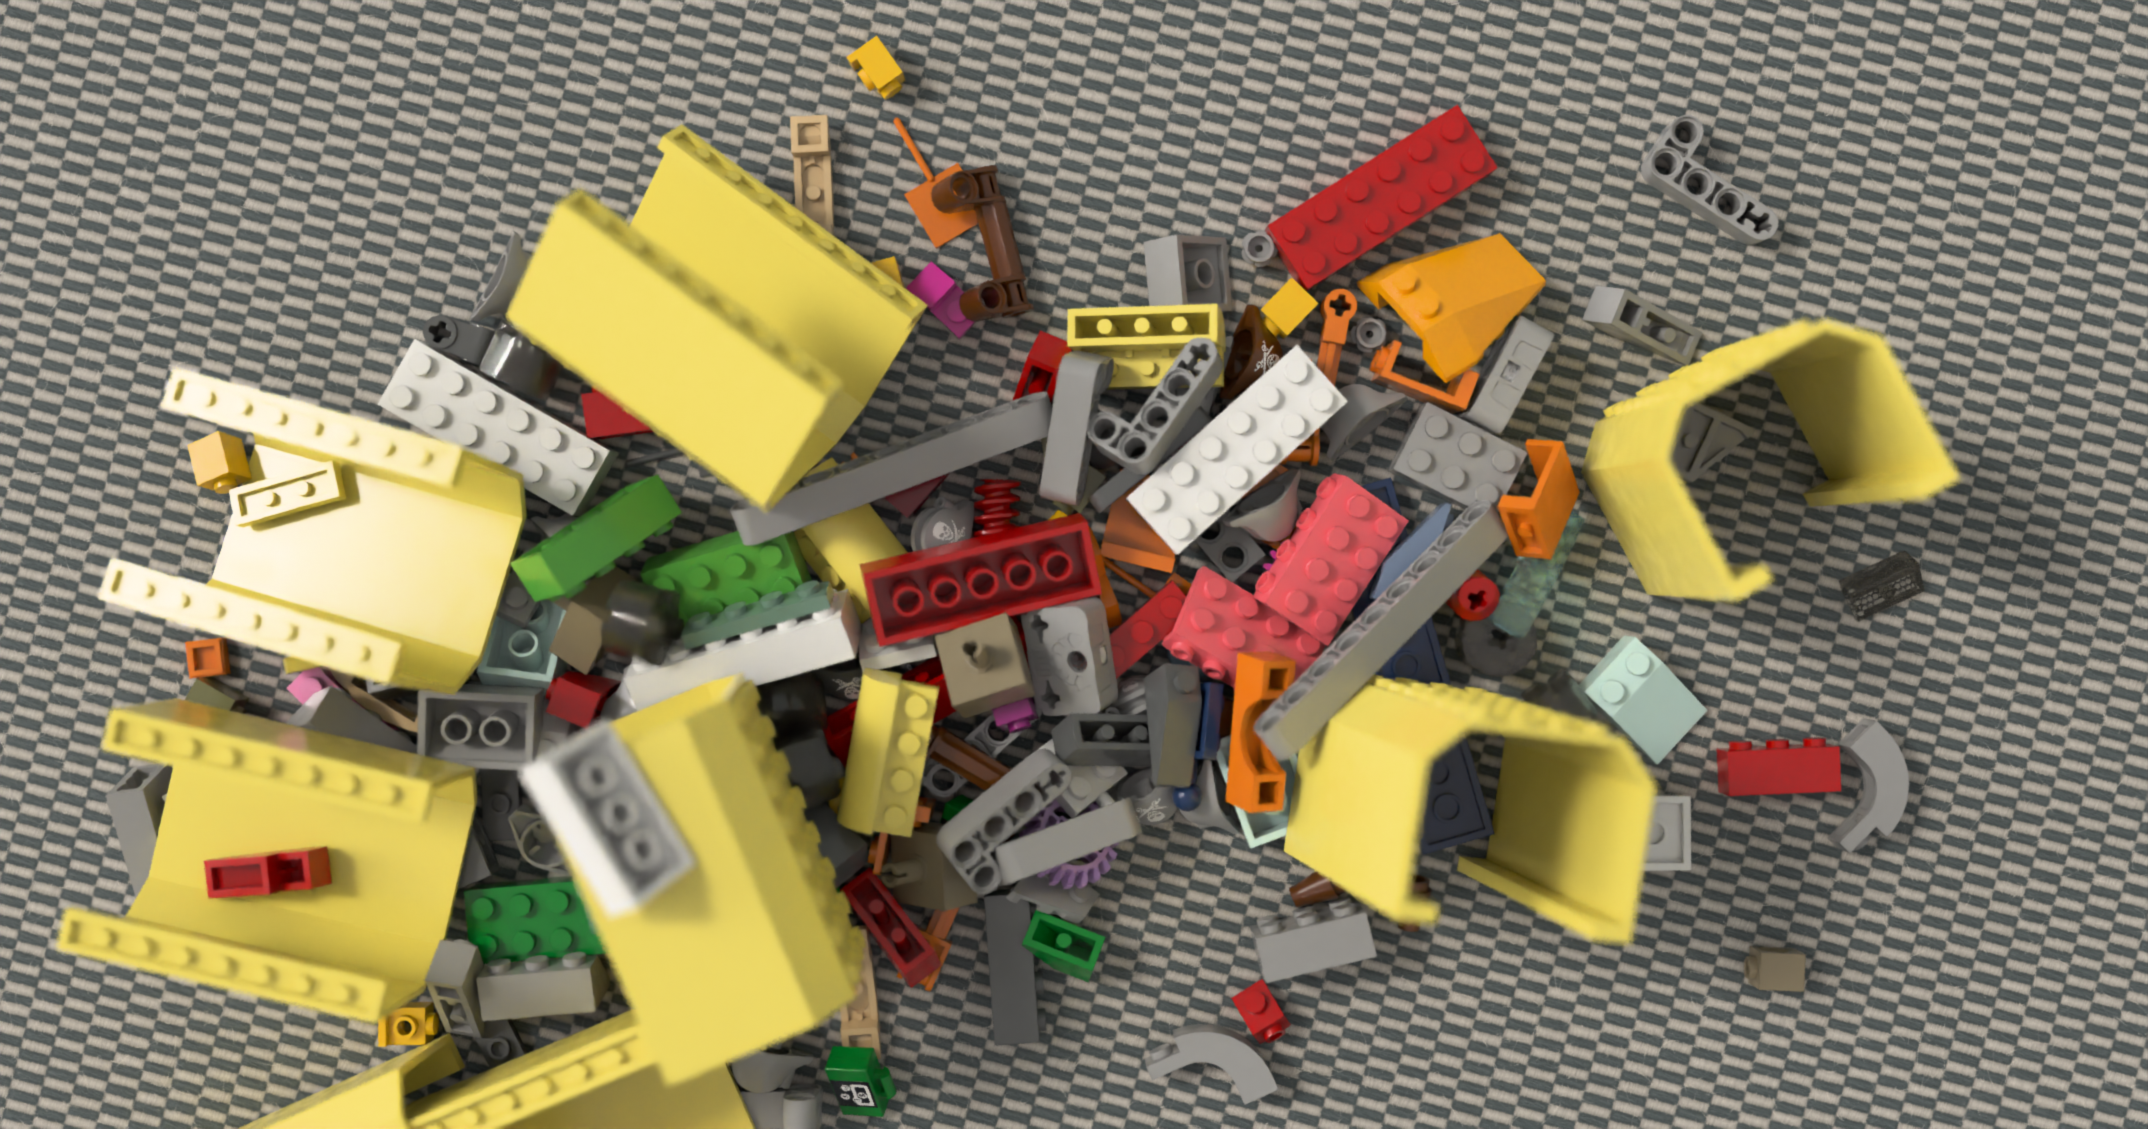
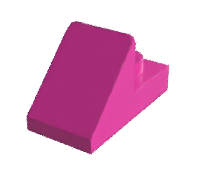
[906,262,976,339]

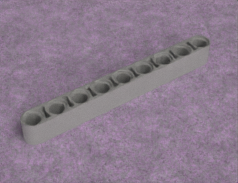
[730,392,1052,546]
[1254,500,1508,760]

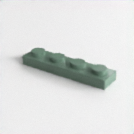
[681,581,834,650]

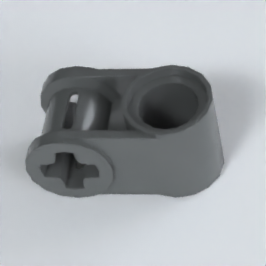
[423,315,502,368]

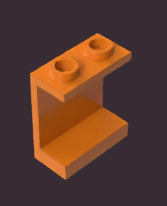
[1369,340,1480,414]
[1498,439,1580,560]
[1100,468,1175,573]

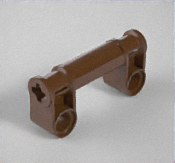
[931,165,1034,322]
[924,725,1022,844]

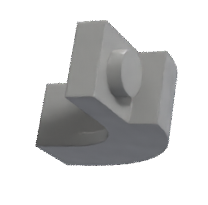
[1827,718,1909,853]
[1145,1024,1279,1105]

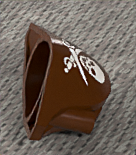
[1219,305,1283,400]

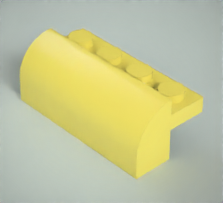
[1067,304,1226,390]
[794,457,908,624]
[837,667,939,837]

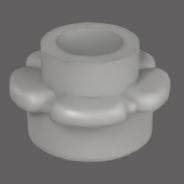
[1241,230,1277,267]
[1351,316,1387,353]

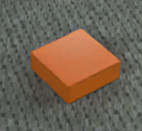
[185,637,231,679]

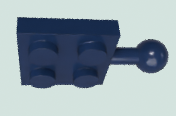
[1172,683,1224,812]

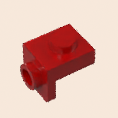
[1231,979,1291,1044]

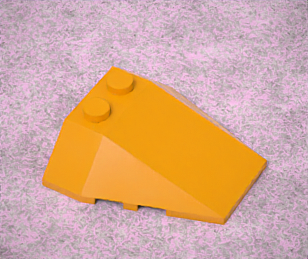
[1357,233,1546,383]

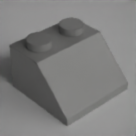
[1144,234,1233,312]

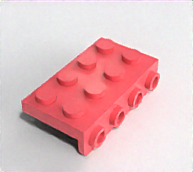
[1253,473,1409,646]
[1162,566,1325,691]

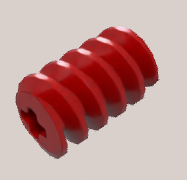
[973,479,1021,537]
[1445,569,1500,621]

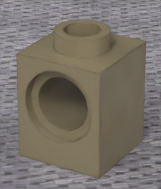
[1744,946,1806,992]

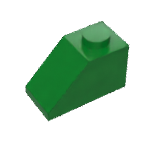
[1022,910,1106,983]

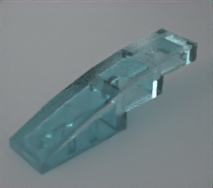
[1488,511,1585,640]

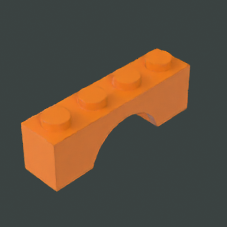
[1225,651,1296,813]

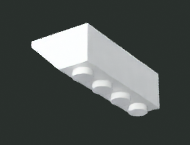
[519,719,696,917]

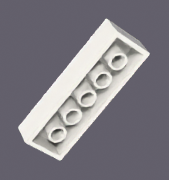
[378,339,619,516]
[1126,345,1348,555]
[624,589,863,711]

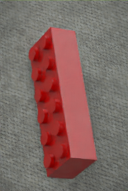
[1265,104,1498,292]
[859,513,1102,647]

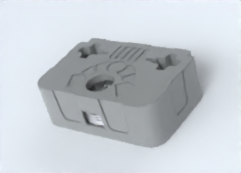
[1456,315,1554,434]
[1022,596,1118,716]

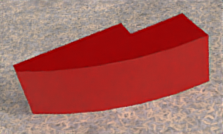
[204,846,332,898]

